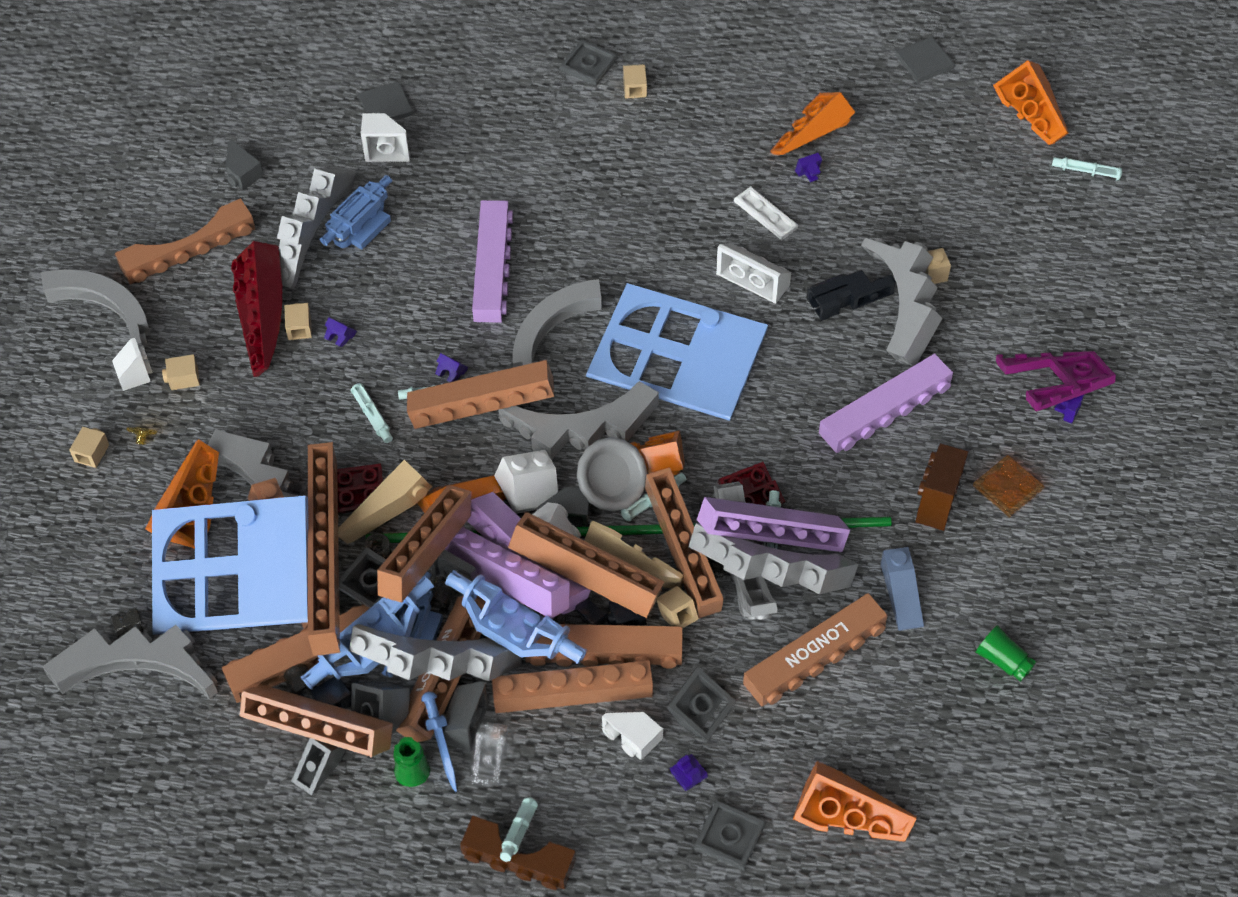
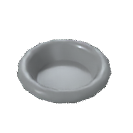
[577,437,648,512]

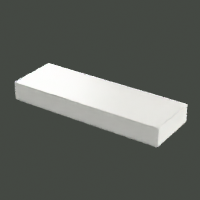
[734,186,798,240]

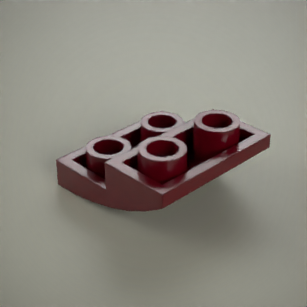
[718,462,786,506]
[337,463,383,514]

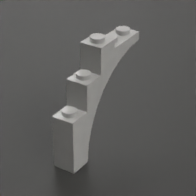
[277,166,356,289]
[861,238,942,367]
[499,381,659,460]
[208,430,298,498]
[714,482,778,619]
[689,523,858,594]
[349,624,522,681]
[42,625,218,699]

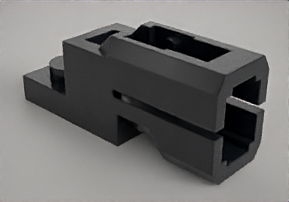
[806,269,896,321]

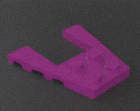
[996,351,1116,411]

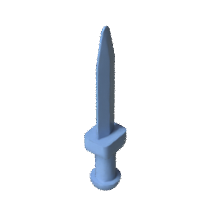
[421,692,457,792]

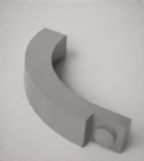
[40,269,151,347]
[513,279,601,367]

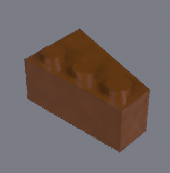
[915,443,969,531]

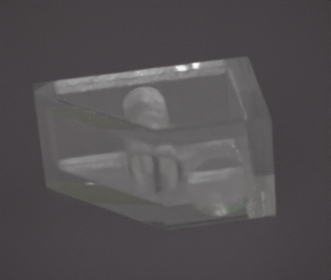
[472,722,508,787]

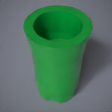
[975,625,1036,682]
[393,737,430,787]

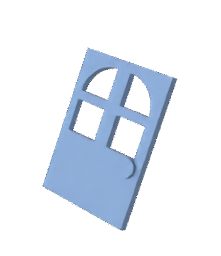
[586,283,768,421]
[152,496,308,635]

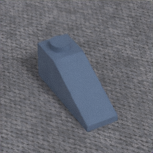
[881,547,924,631]

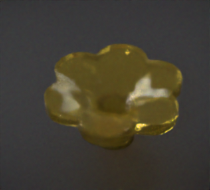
[126,427,157,445]

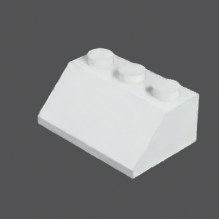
[716,243,791,304]

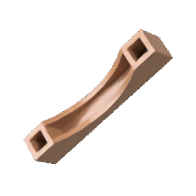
[115,198,255,284]

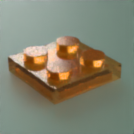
[973,455,1044,518]

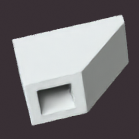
[112,338,153,391]
[602,712,663,760]

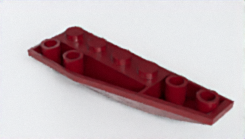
[231,241,282,377]

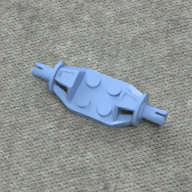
[445,570,587,664]
[300,575,434,690]

